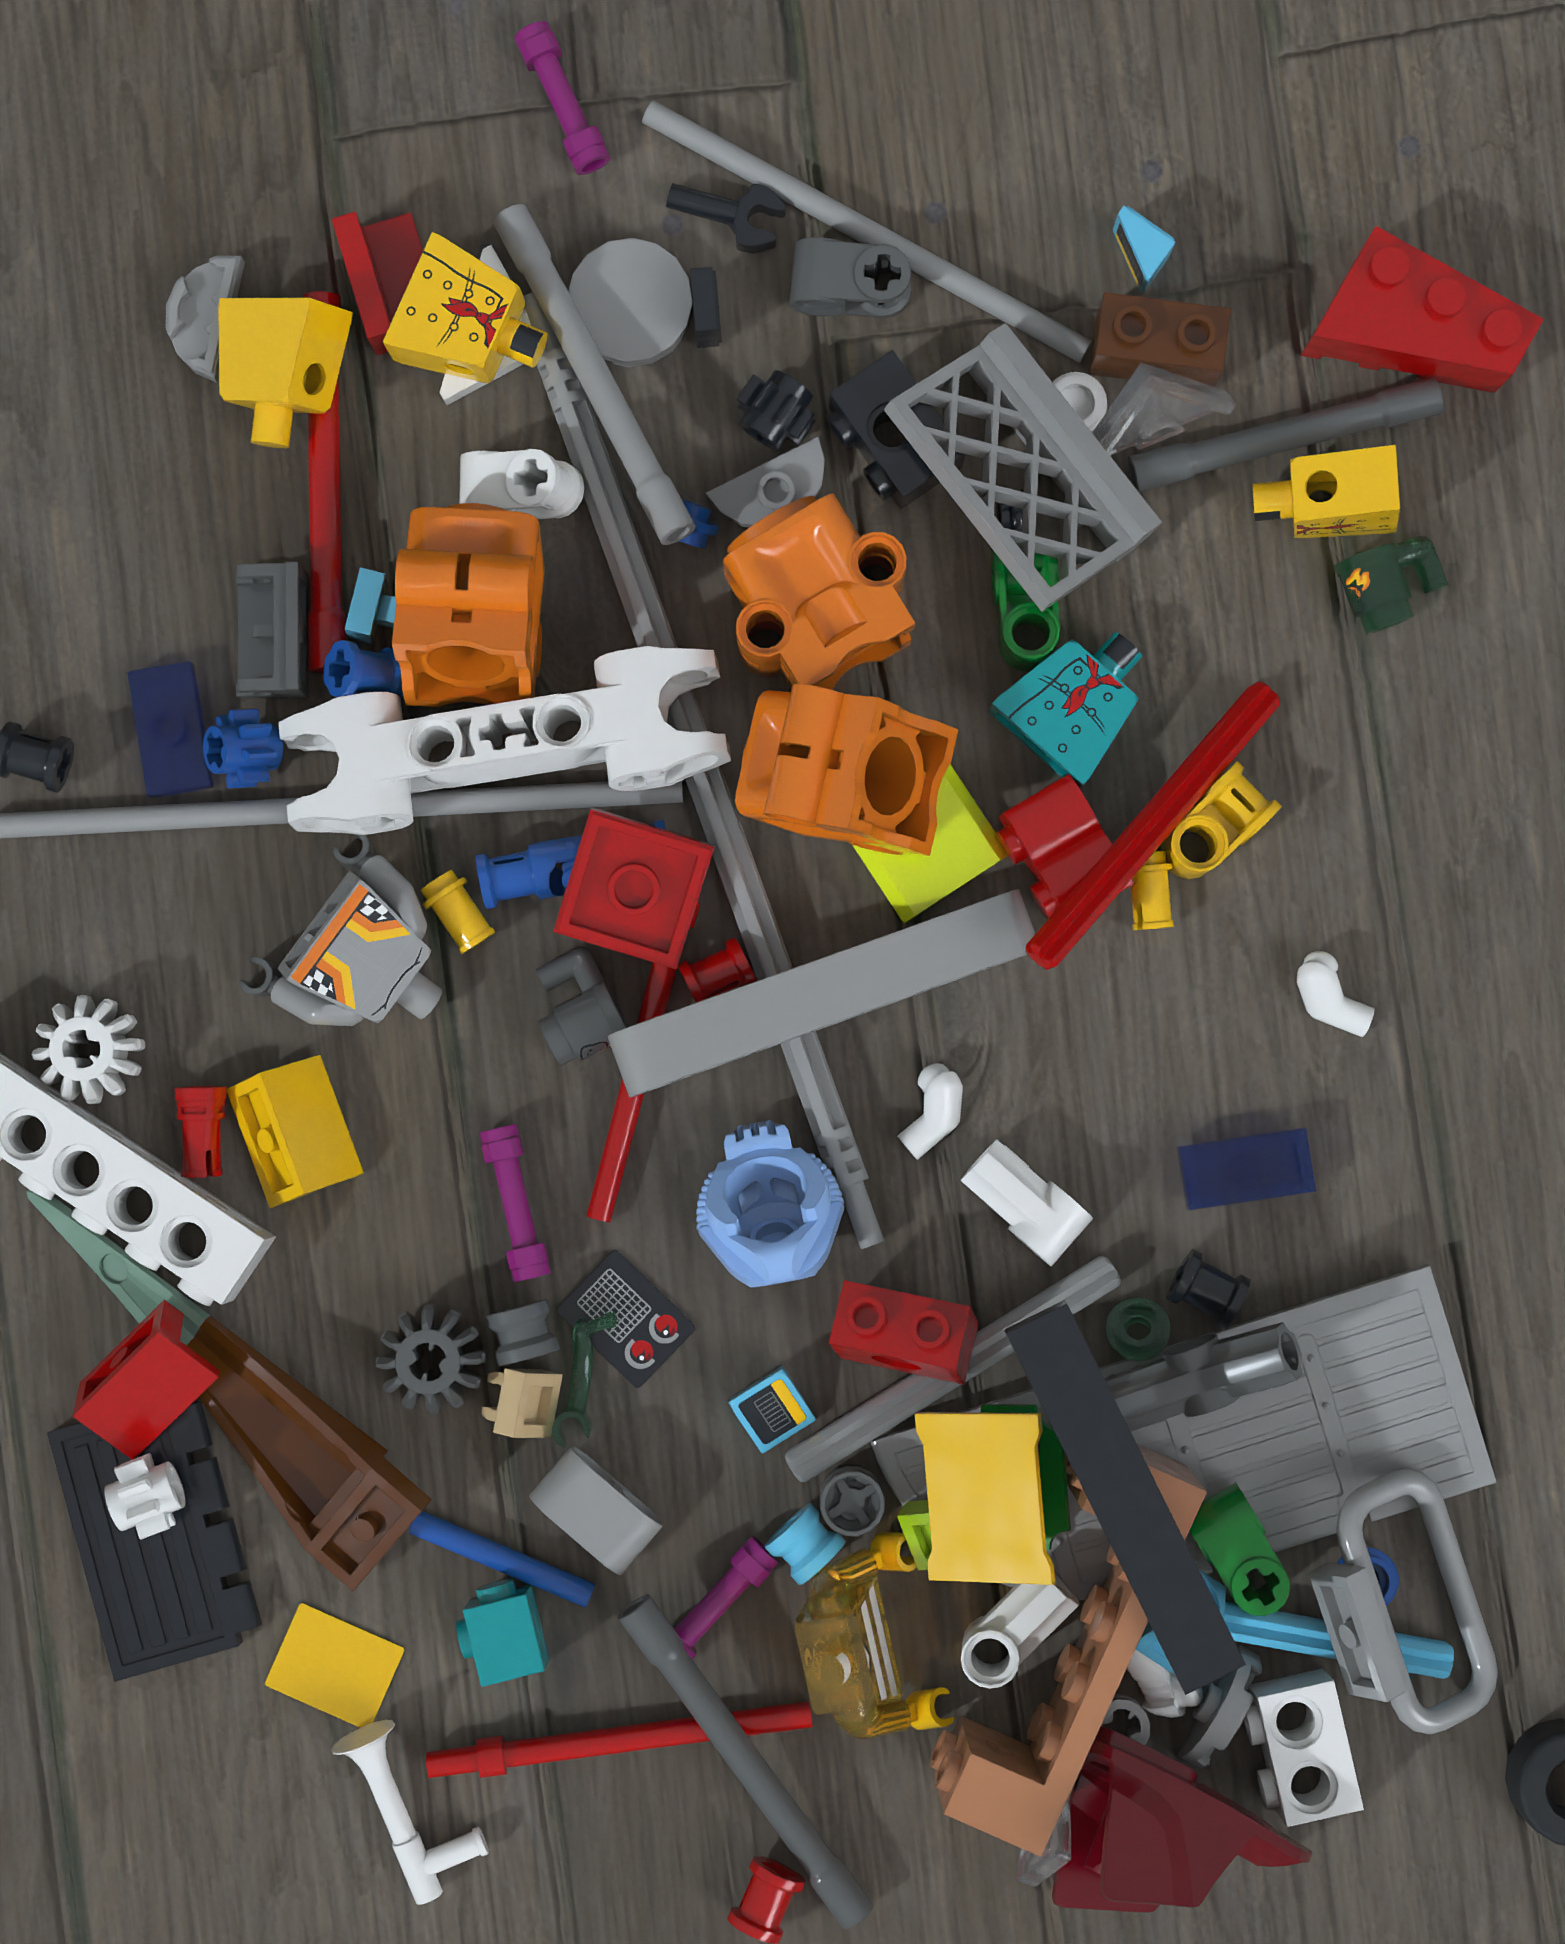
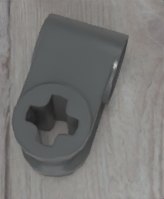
[789,237,912,319]

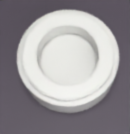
[1053,372,1107,433]

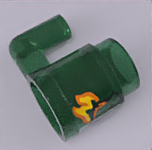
[1334,536,1449,635]

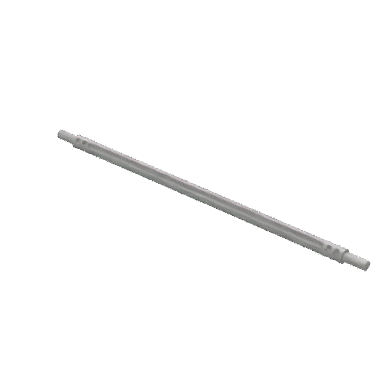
[524,292,885,1249]

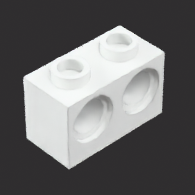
[1244,1668,1364,1827]

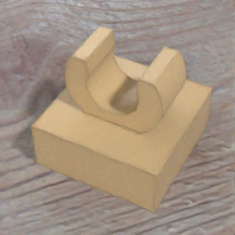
[481,1368,563,1438]

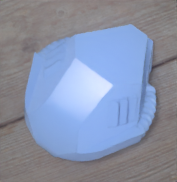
[696,1120,845,1288]

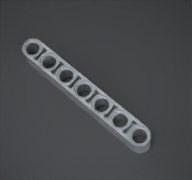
[607,889,1035,1098]

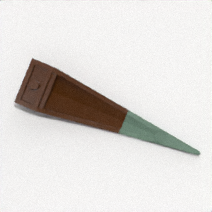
[26,1190,432,1591]

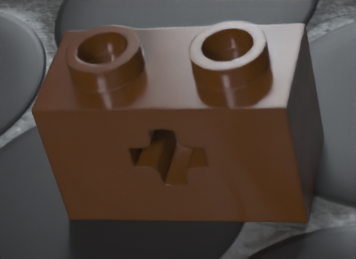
[1088,292,1231,390]

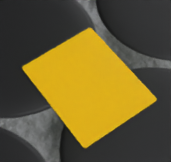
[265,1603,404,1728]

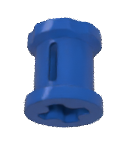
[323,640,403,698]

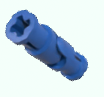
[475,819,666,909]

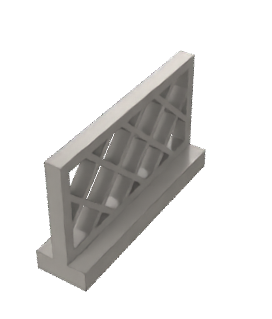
[884,323,1162,612]

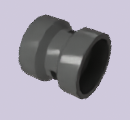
[820,1464,885,1536]

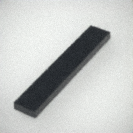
[1004,1300,1246,1695]

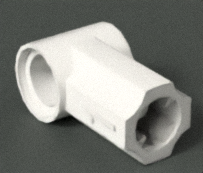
[960,1139,1093,1266]
[961,1574,1079,1689]

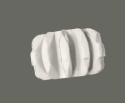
[31,995,145,1104]

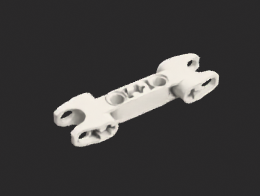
[278,646,731,835]

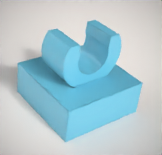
[345,567,396,644]

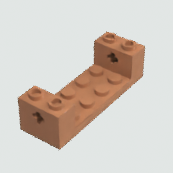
[929,1443,1207,1857]

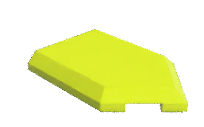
[851,764,1008,924]

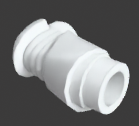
[1127,1649,1203,1718]

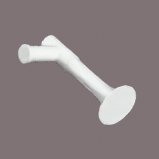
[331,1720,489,1905]

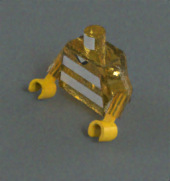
[795,1532,954,1739]

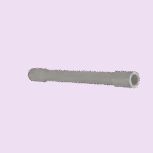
[493,204,696,545]

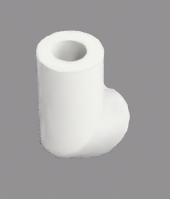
[897,1063,963,1160]

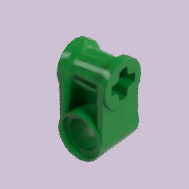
[990,549,1060,672]
[1189,1482,1290,1616]

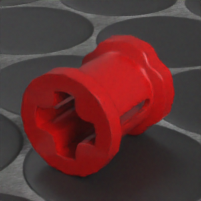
[678,937,757,1003]
[727,1856,806,1944]

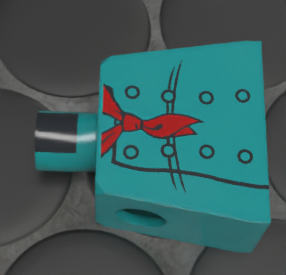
[988,632,1142,789]

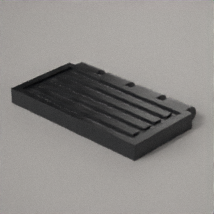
[47,1401,262,1682]

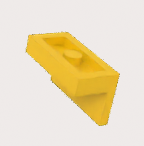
[227,1055,364,1208]

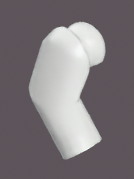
[1297,951,1375,1037]

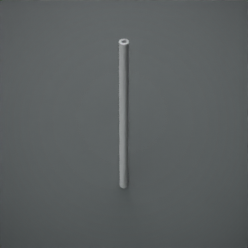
[642,100,1092,363]

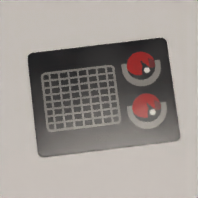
[557,1250,696,1388]

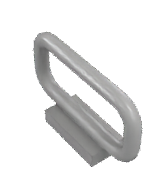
[1308,1468,1498,1734]

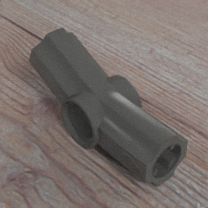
[1104,1322,1303,1431]

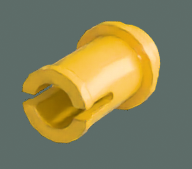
[1131,851,1174,930]
[420,869,495,954]

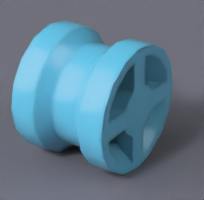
[764,1502,846,1585]

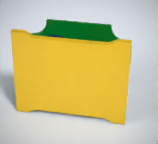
[915,1404,1071,1585]

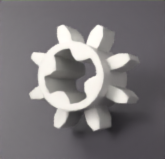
[104,1453,185,1540]

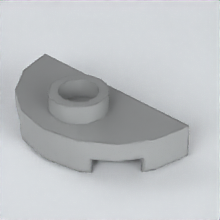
[166,256,245,383]
[706,437,825,527]
[1177,1644,1262,1769]

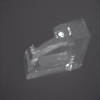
[1017,1801,1071,1887]

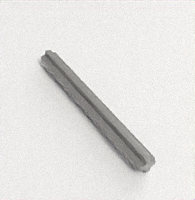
[785,1256,1121,1482]

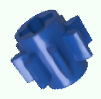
[203,708,283,789]

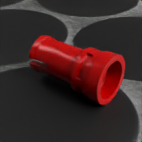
[175,1086,227,1178]

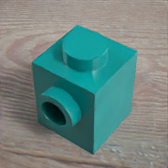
[456,1579,550,1687]

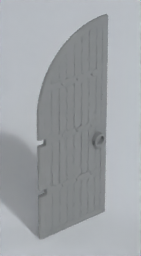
[870,1265,1496,1600]

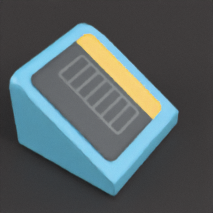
[1113,206,1176,294]
[728,1365,816,1454]

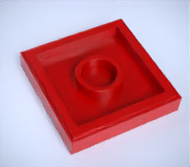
[553,807,715,969]

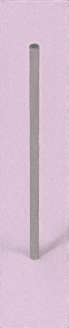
[0,781,683,839]

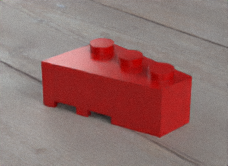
[1300,226,1544,393]

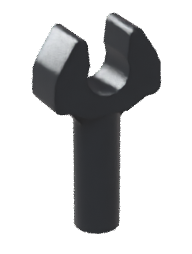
[666,183,785,254]

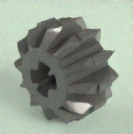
[376,1304,487,1415]

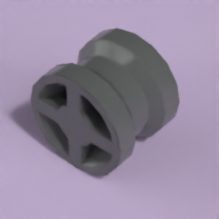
[485,1299,560,1366]

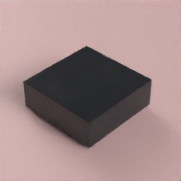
[690,267,722,348]

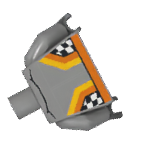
[239,834,442,1026]

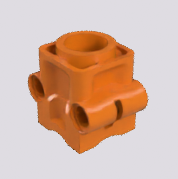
[723,493,916,690]
[392,503,545,707]
[735,684,958,856]

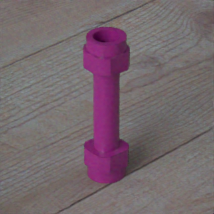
[514,21,611,175]
[479,1124,551,1282]
[672,1536,780,1658]

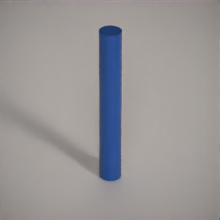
[409,1511,595,1608]

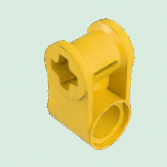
[1161,761,1282,879]

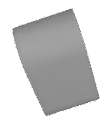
[529,1446,664,1575]

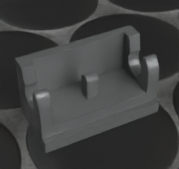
[236,562,308,699]

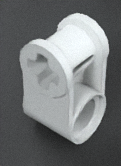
[459,449,585,519]

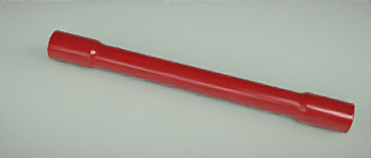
[303,291,346,673]

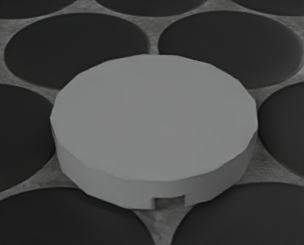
[568,238,693,367]

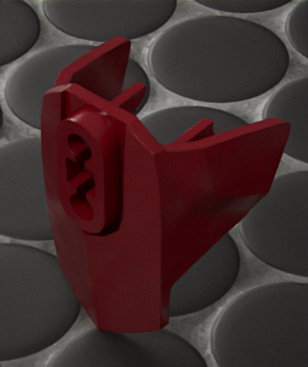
[1052,1726,1312,1913]

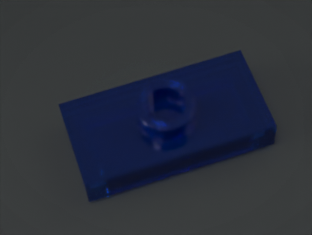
[127,661,214,798]
[1177,1128,1316,1210]

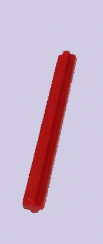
[1025,681,1280,970]

